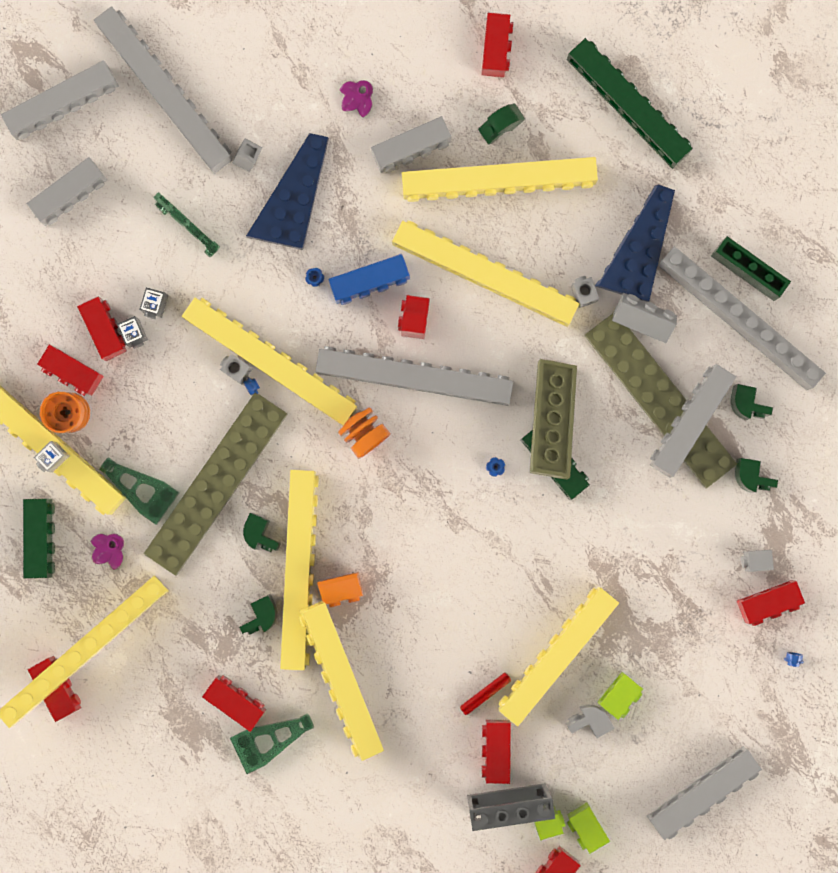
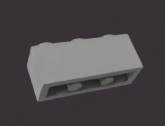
[612,293,677,343]

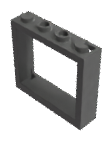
[467,783,555,831]

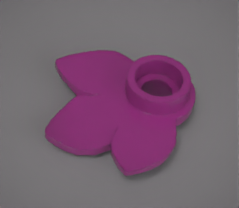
[339,80,373,118]
[90,533,124,570]

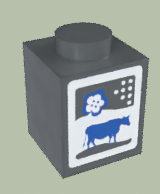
[139,287,168,319]
[117,316,148,349]

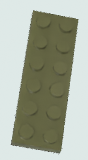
[530,359,577,480]

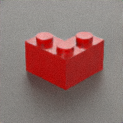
[398,295,430,339]

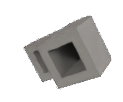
[566,705,615,738]

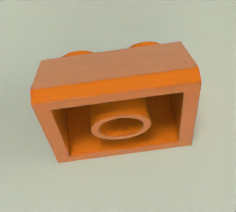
[317,572,364,607]

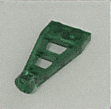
[153,192,220,258]
[99,457,180,525]
[230,713,314,774]

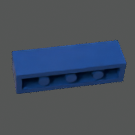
[328,254,410,305]

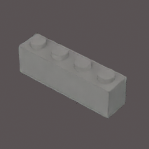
[371,116,451,173]
[26,157,107,226]

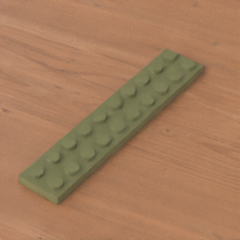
[584,312,737,489]
[143,393,288,576]

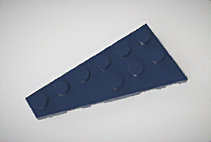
[246,133,329,250]
[595,184,675,302]

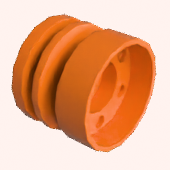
[40,391,91,433]
[338,407,391,459]

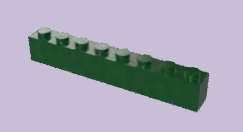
[567,38,693,169]

